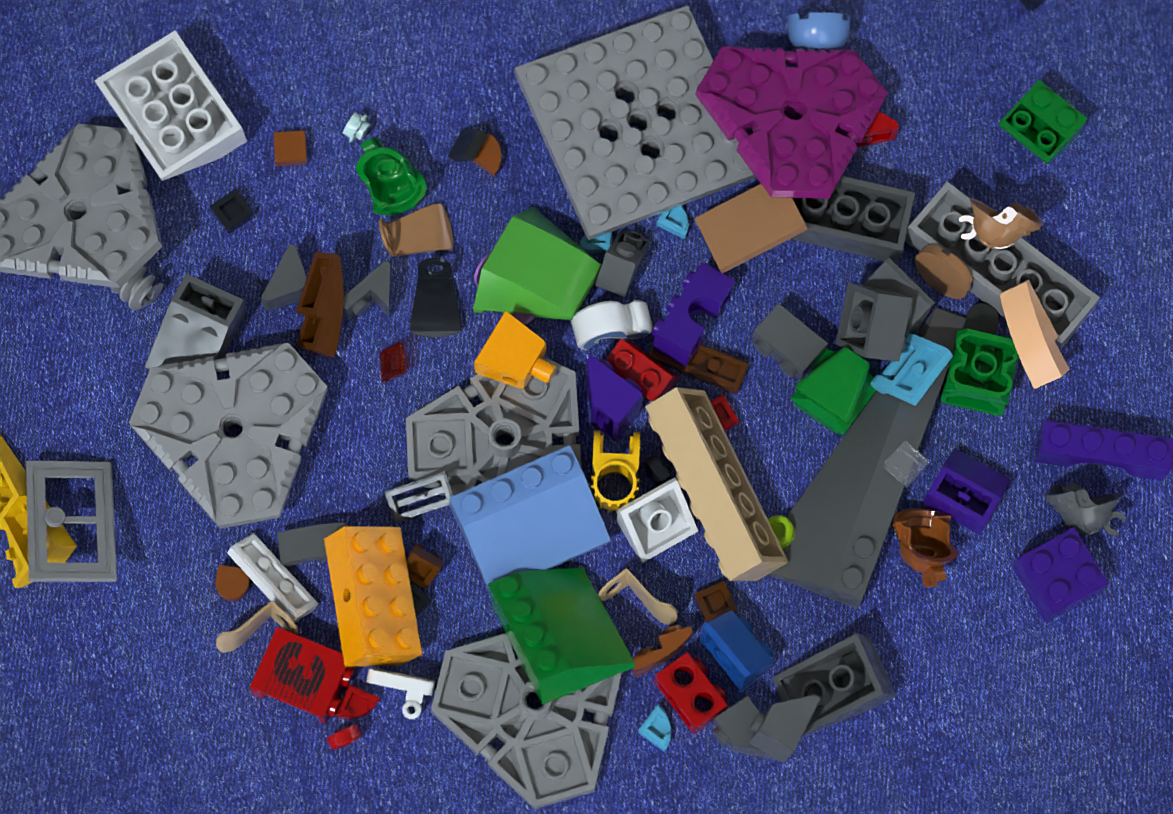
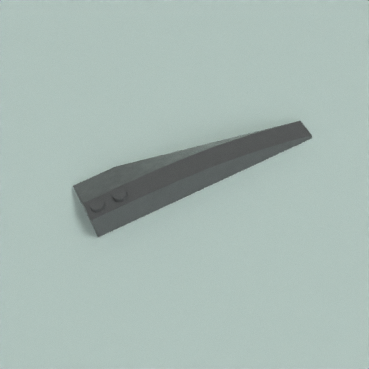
[768,308,966,609]

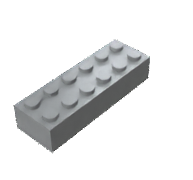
[905,182,1100,350]

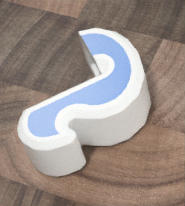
[571,300,653,351]

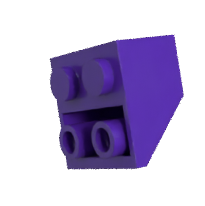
[586,355,643,442]
[923,448,1011,535]

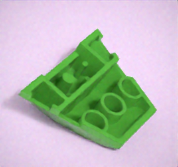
[473,207,602,320]

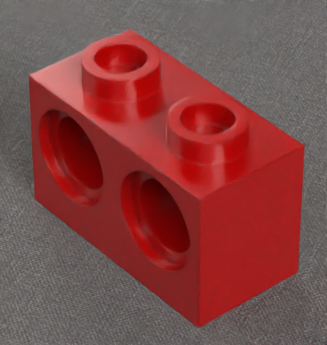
[606,338,679,402]
[654,652,728,735]

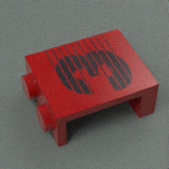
[249,627,355,724]

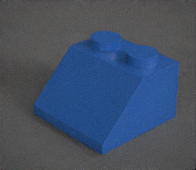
[699,610,774,692]

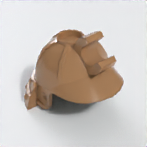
[959,198,1043,249]

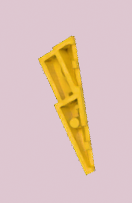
[0,434,77,588]

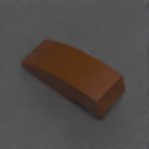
[295,252,344,358]

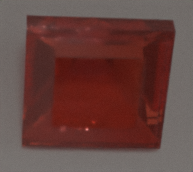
[380,342,410,383]

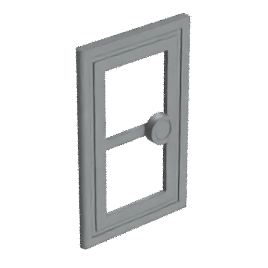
[26,461,117,582]

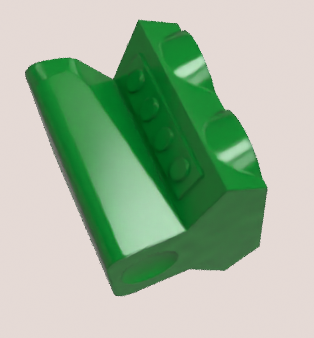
[940,329,1019,416]
[790,347,876,435]

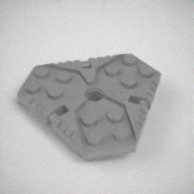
[0,123,163,288]
[129,342,328,529]
[406,357,582,497]
[431,633,622,809]

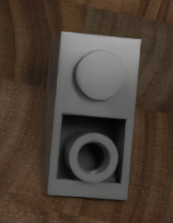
[595,229,651,297]

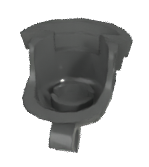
[1044,482,1126,536]

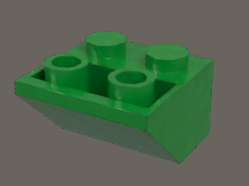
[998,80,1087,164]

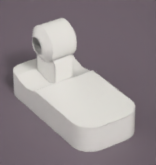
[366,668,436,719]

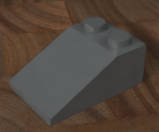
[772,633,897,737]

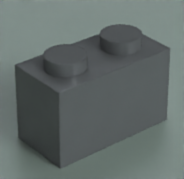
[752,303,828,380]

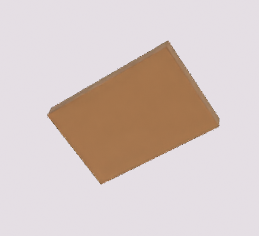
[694,184,808,274]

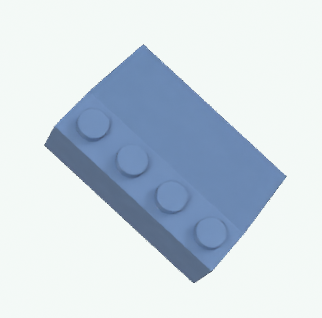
[449,445,611,593]

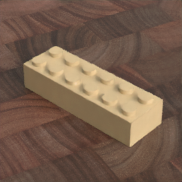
[645,387,789,581]

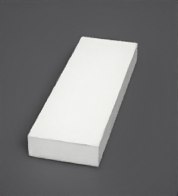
[227,533,319,623]

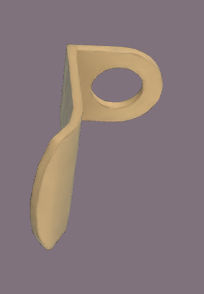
[598,568,678,626]
[216,600,298,653]

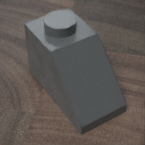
[749,694,820,763]
[712,696,778,761]

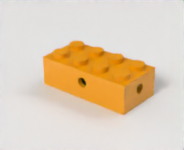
[324,526,422,667]

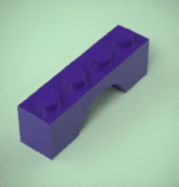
[1035,420,1173,481]

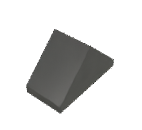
[261,244,307,311]

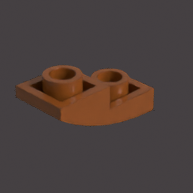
[631,625,692,677]

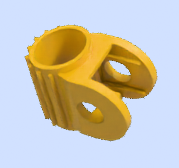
[591,430,640,513]

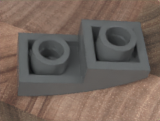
[277,522,348,567]

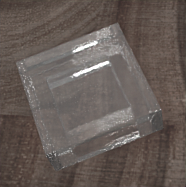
[882,441,930,487]

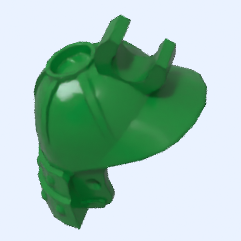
[356,136,427,215]

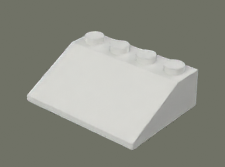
[95,31,247,181]

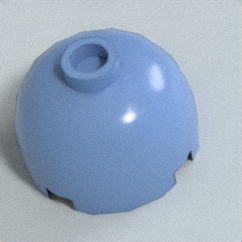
[788,12,850,51]

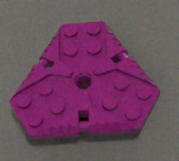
[695,46,888,199]

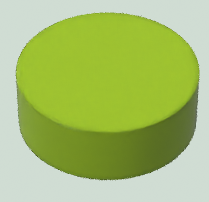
[768,515,795,548]

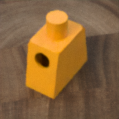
[474,311,557,389]

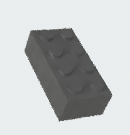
[791,176,915,264]

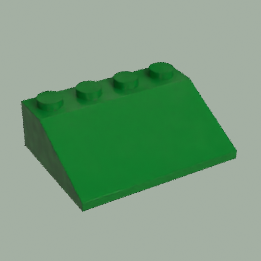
[488,567,635,705]

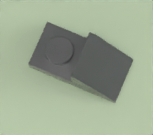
[343,260,392,321]

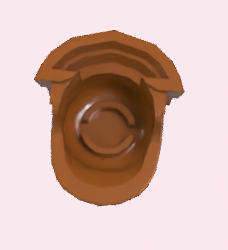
[893,508,958,588]

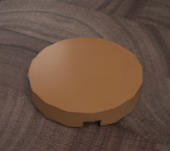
[915,245,973,299]

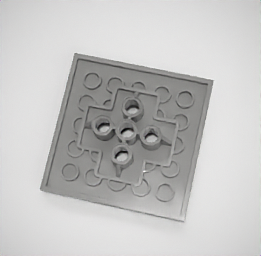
[514,5,756,240]

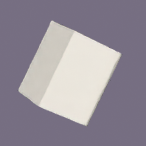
[616,477,698,563]

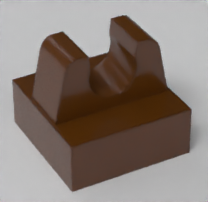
[406,544,444,589]

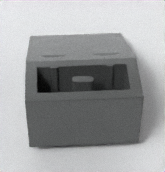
[145,273,247,370]

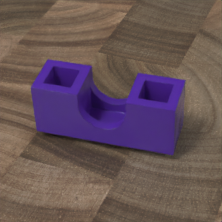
[651,262,735,367]

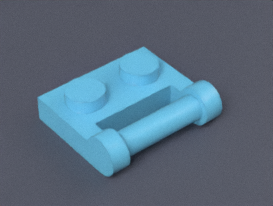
[870,333,953,406]

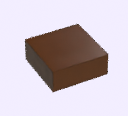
[693,581,738,623]

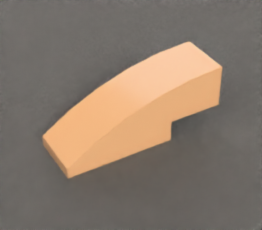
[999,280,1069,389]

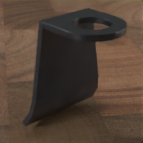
[410,258,462,338]

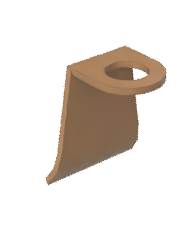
[379,203,453,257]

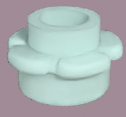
[343,112,371,142]

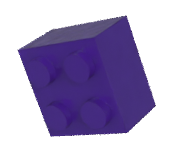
[1012,527,1109,623]

